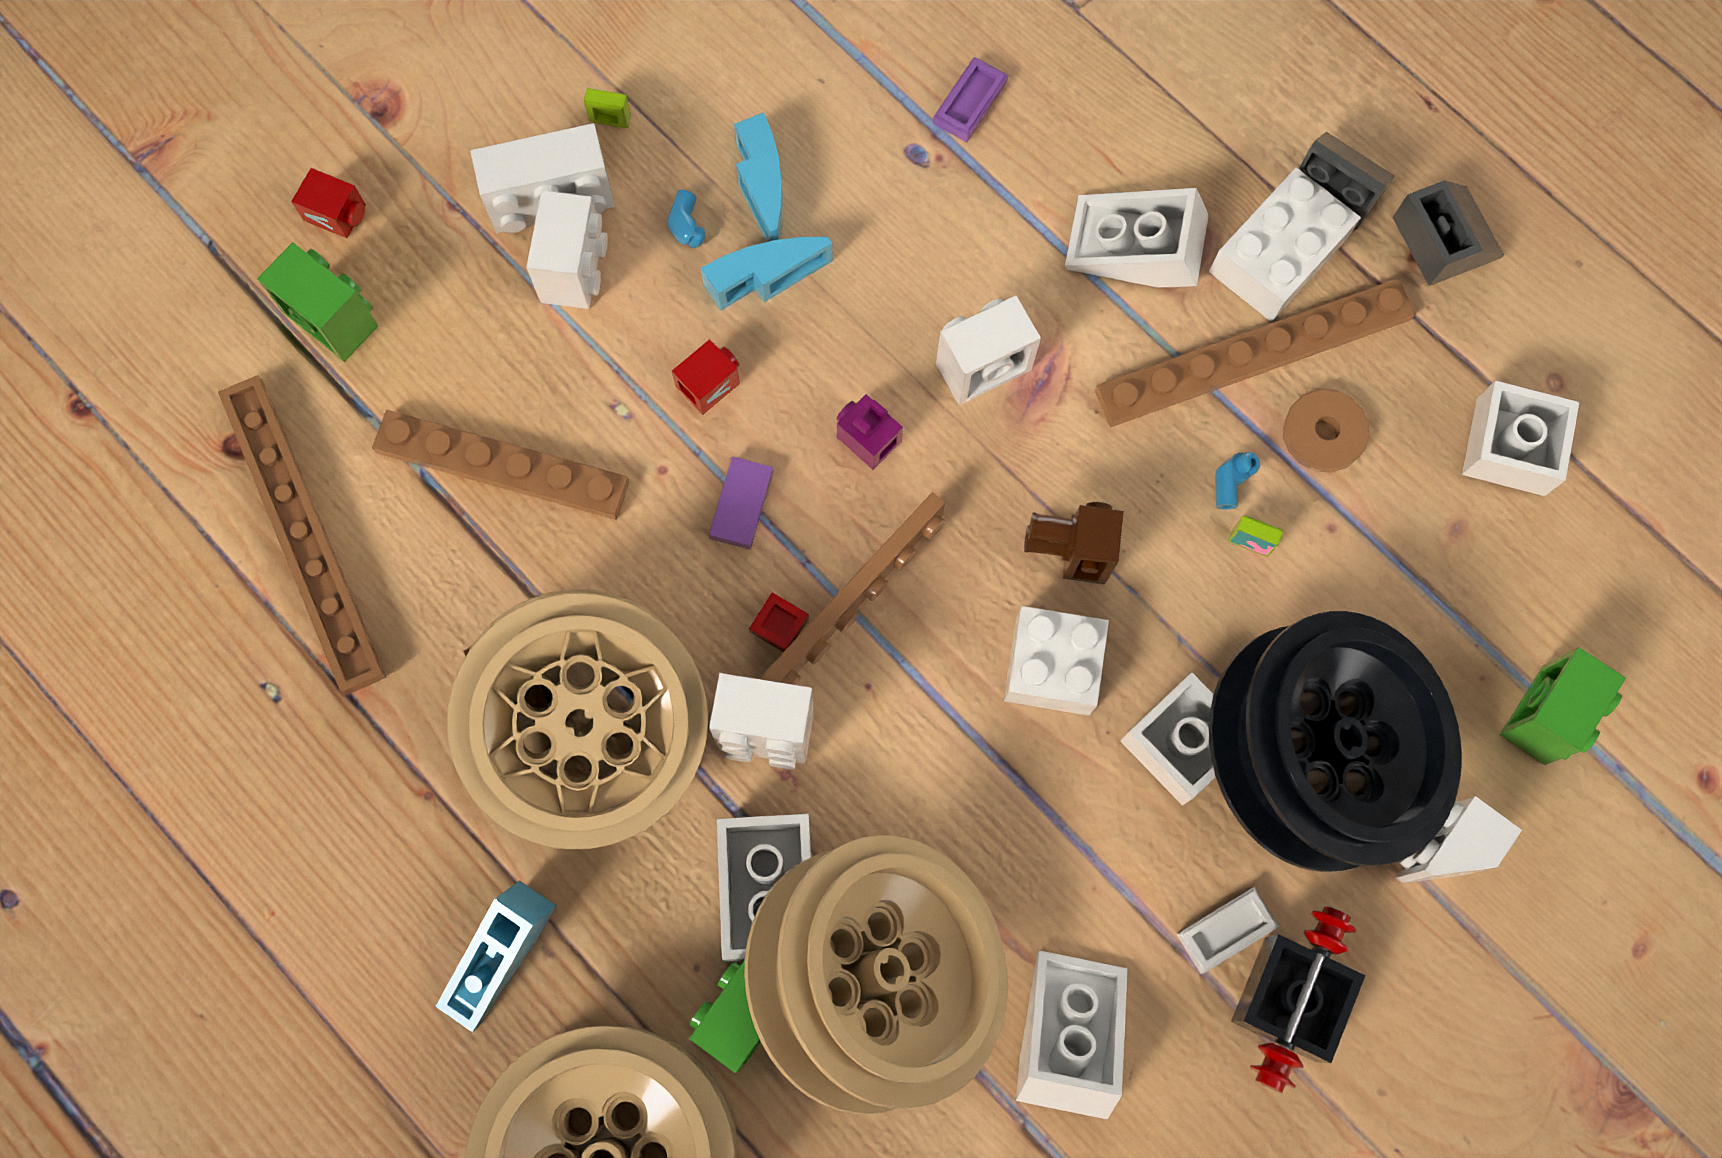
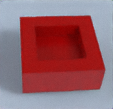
[749,592,809,652]

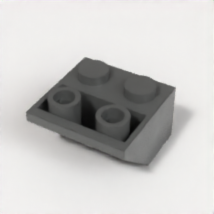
[1299,131,1395,230]
[1392,180,1504,286]

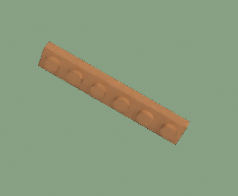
[372,410,630,520]
[759,492,945,685]

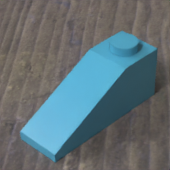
[436,880,556,1032]

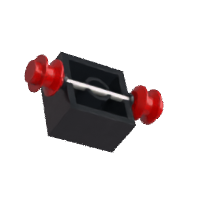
[1231,906,1365,1093]

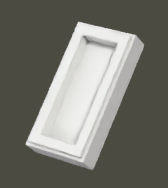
[1176,887,1279,974]

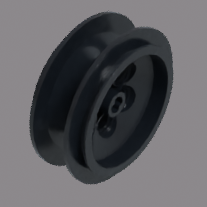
[1208,611,1462,872]

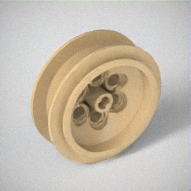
[447,589,708,849]
[744,835,1008,1114]
[465,1026,739,1158]

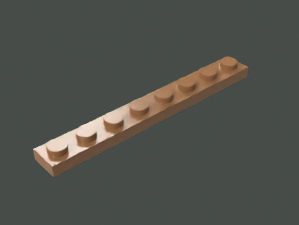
[1095,278,1416,428]
[218,375,387,696]

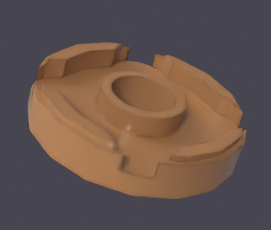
[1283,389,1369,473]

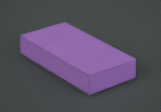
[933,57,1008,143]
[709,456,774,550]

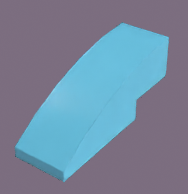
[734,112,783,242]
[700,237,833,310]

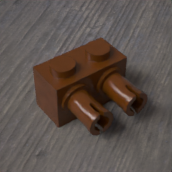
[1024,502,1124,584]

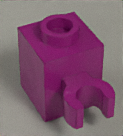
[836,394,903,470]

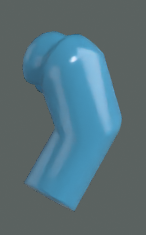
[667,190,705,248]
[1215,452,1260,510]

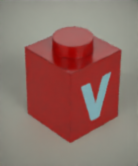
[291,168,366,238]
[671,339,740,415]

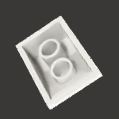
[1065,188,1209,288]
[1016,950,1128,1119]

